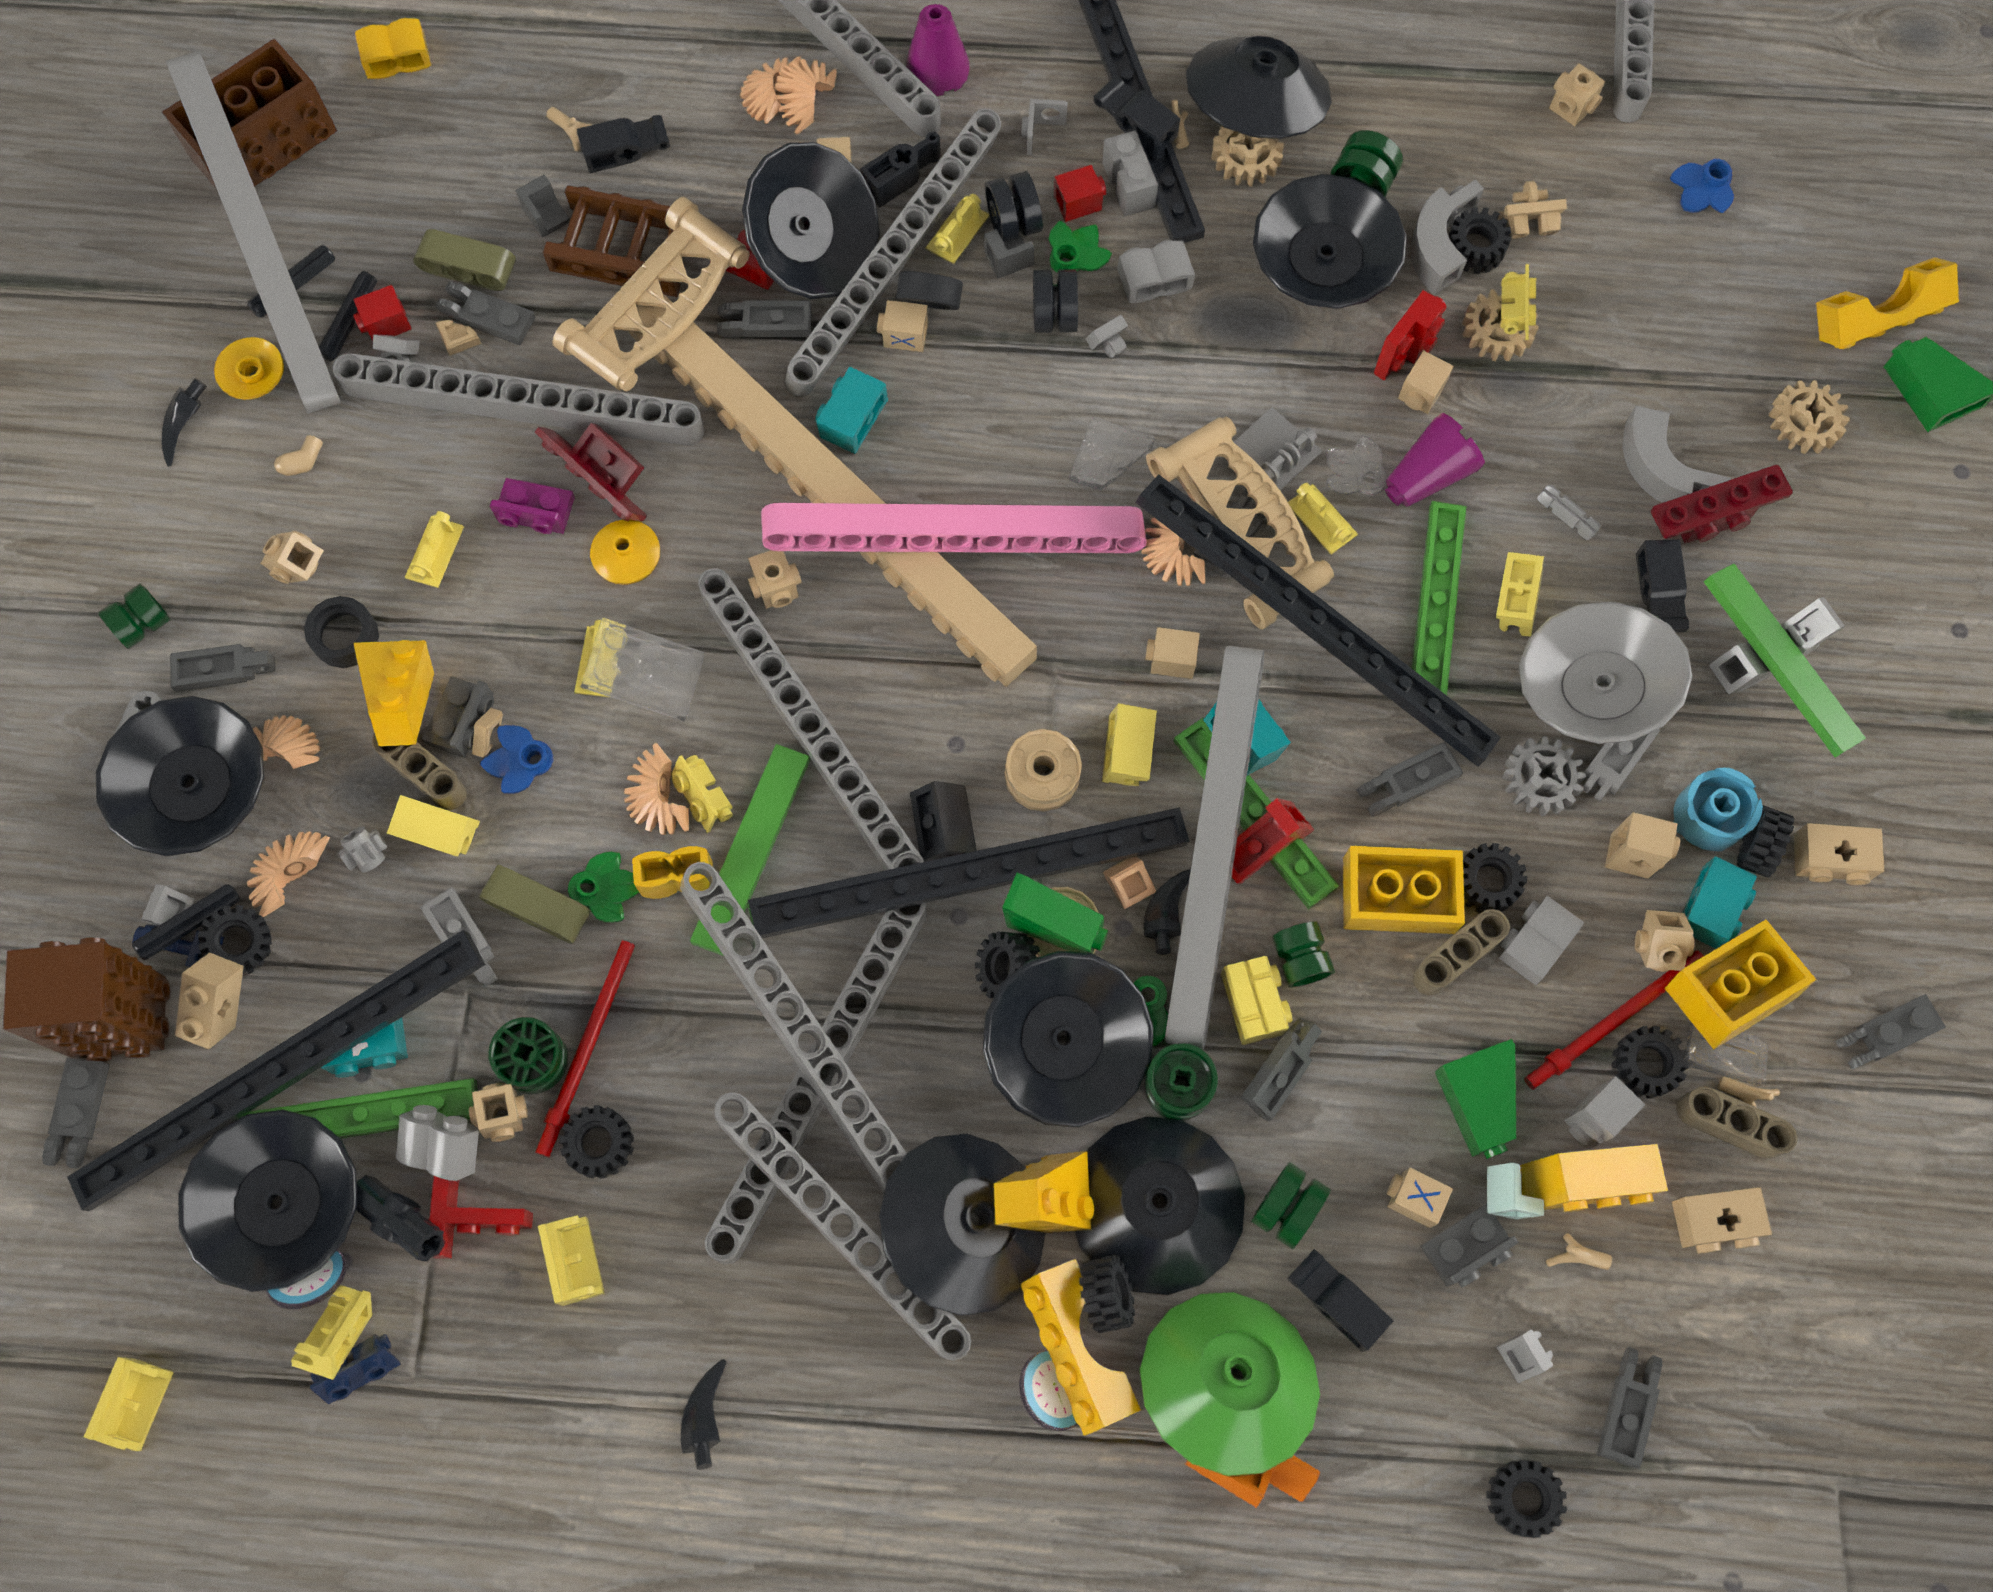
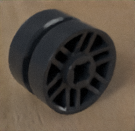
[984,171,1043,242]
[1033,269,1078,333]

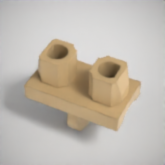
[1498,181,1567,239]

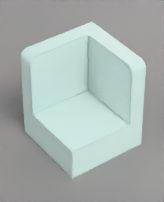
[1487,1162,1544,1219]

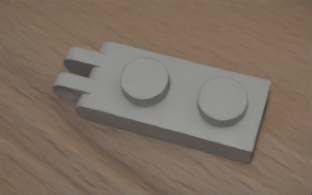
[1583,729,1660,801]

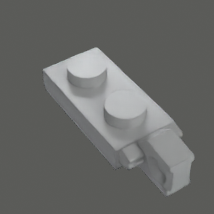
[420,887,498,987]

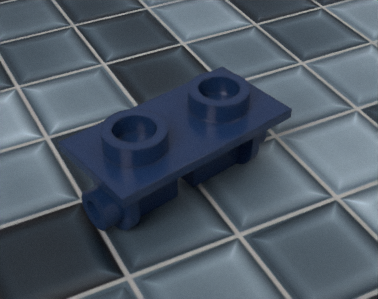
[310,1334,401,1405]

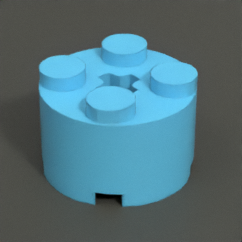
[1674,767,1763,852]

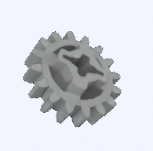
[1502,736,1586,816]

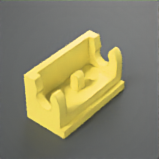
[1496,552,1544,637]
[1102,703,1157,786]
[387,795,480,857]
[538,1216,605,1306]
[291,1285,372,1380]
[84,1357,174,1451]

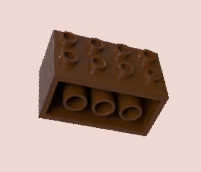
[162,38,337,189]
[3,937,171,1062]

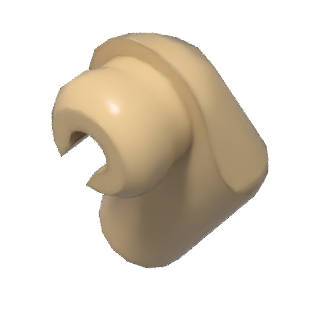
[274,435,323,476]

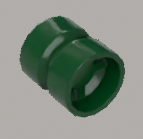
[98,583,171,649]
[1272,921,1335,988]

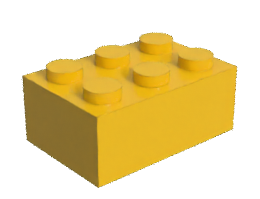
[1343,846,1465,934]
[1665,919,1817,1049]

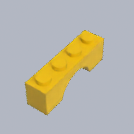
[1816,257,1959,349]
[1021,1259,1141,1436]

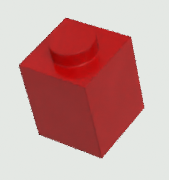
[1053,164,1107,222]
[353,285,412,341]

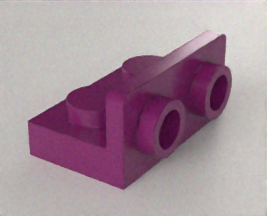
[490,478,575,534]

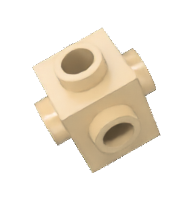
[1549,63,1605,126]
[261,531,324,584]
[748,550,802,609]
[1635,910,1694,972]
[469,1083,528,1142]

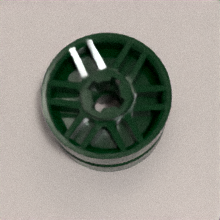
[1330,130,1403,197]
[488,1017,568,1094]
[1144,1043,1218,1121]
[1251,1162,1331,1250]

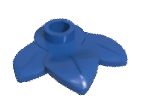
[1670,159,1734,213]
[480,725,553,794]

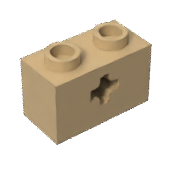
[1605,812,1680,879]
[1794,823,1884,885]
[175,953,243,1049]
[1672,1187,1772,1254]

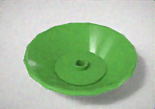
[1140,1292,1320,1476]

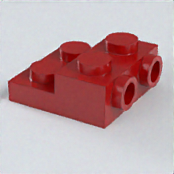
[1373,290,1447,381]

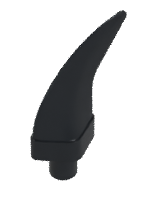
[161,378,207,467]
[1143,868,1191,955]
[680,1359,726,1470]

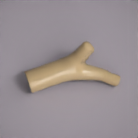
[1171,99,1189,149]
[546,107,591,151]
[1717,1075,1780,1108]
[1546,1233,1612,1270]

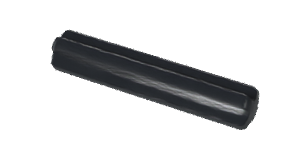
[247,244,335,318]
[319,271,377,362]
[132,884,240,960]

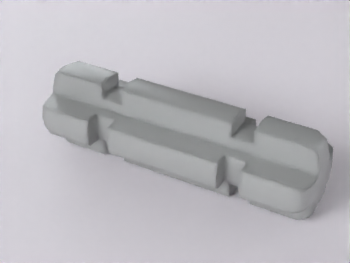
[1537,484,1601,540]

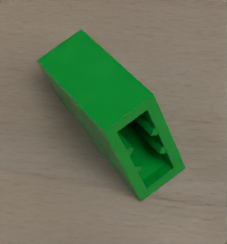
[1883,337,1993,432]
[1002,873,1108,954]
[1435,1039,1516,1160]

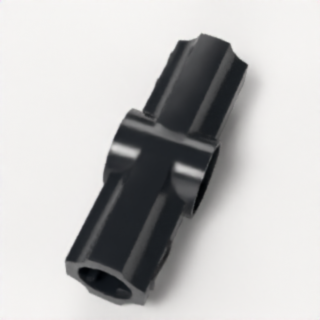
[356,1175,446,1262]

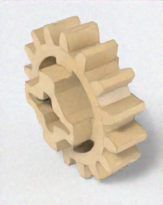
[1211,126,1284,187]
[1462,289,1539,361]
[1769,380,1850,454]

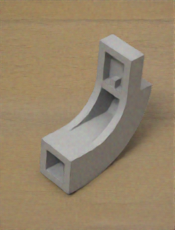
[1411,180,1484,295]
[1623,406,1731,503]
[1709,597,1845,695]

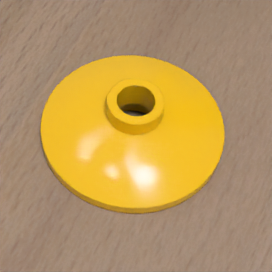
[214,337,284,400]
[590,519,660,585]

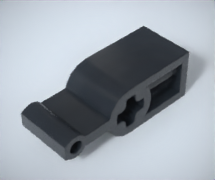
[1093,76,1181,157]
[577,115,670,173]
[860,131,941,208]
[1636,539,1689,632]
[1287,1249,1394,1352]

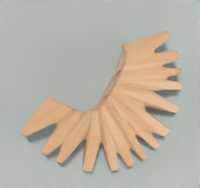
[740,57,801,124]
[775,59,837,134]
[1142,518,1206,586]
[253,715,320,769]
[624,743,689,835]
[247,831,330,917]

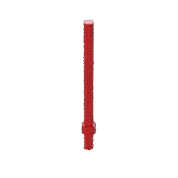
[535,940,635,1158]
[1524,950,1704,1090]

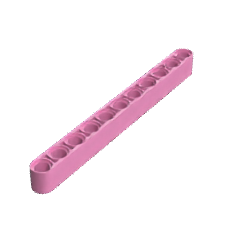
[761,503,1147,553]

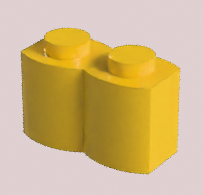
[355,18,431,79]
[632,846,713,899]

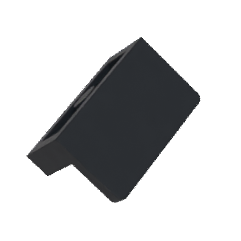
[910,781,977,862]

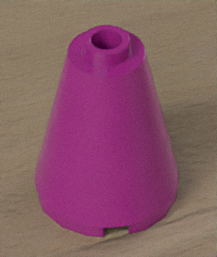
[905,4,970,96]
[1385,413,1485,507]

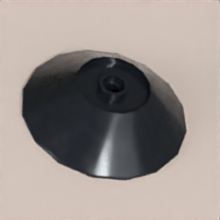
[1186,36,1332,139]
[742,142,880,299]
[1253,174,1407,309]
[96,696,264,857]
[982,951,1154,1127]
[178,1110,358,1292]
[1075,1116,1245,1295]
[879,1133,1046,1316]

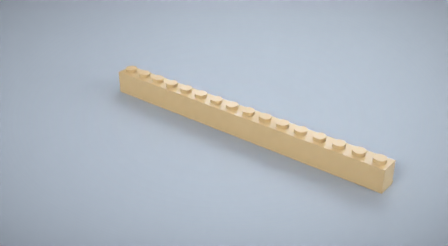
[628,294,1037,687]

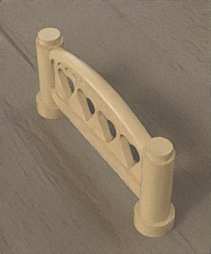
[553,197,750,392]
[1146,417,1334,629]

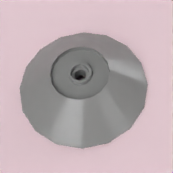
[1519,601,1693,744]

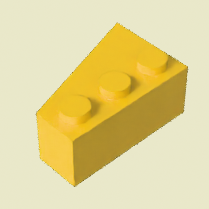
[353,640,434,746]
[1520,1144,1668,1212]
[994,1151,1094,1233]

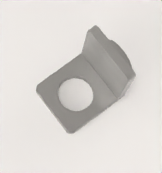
[1021,99,1068,155]

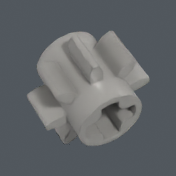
[338,826,387,873]

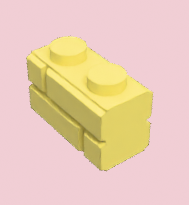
[1221,956,1292,1045]

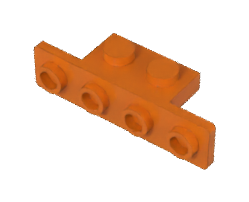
[1185,1455,1320,1508]

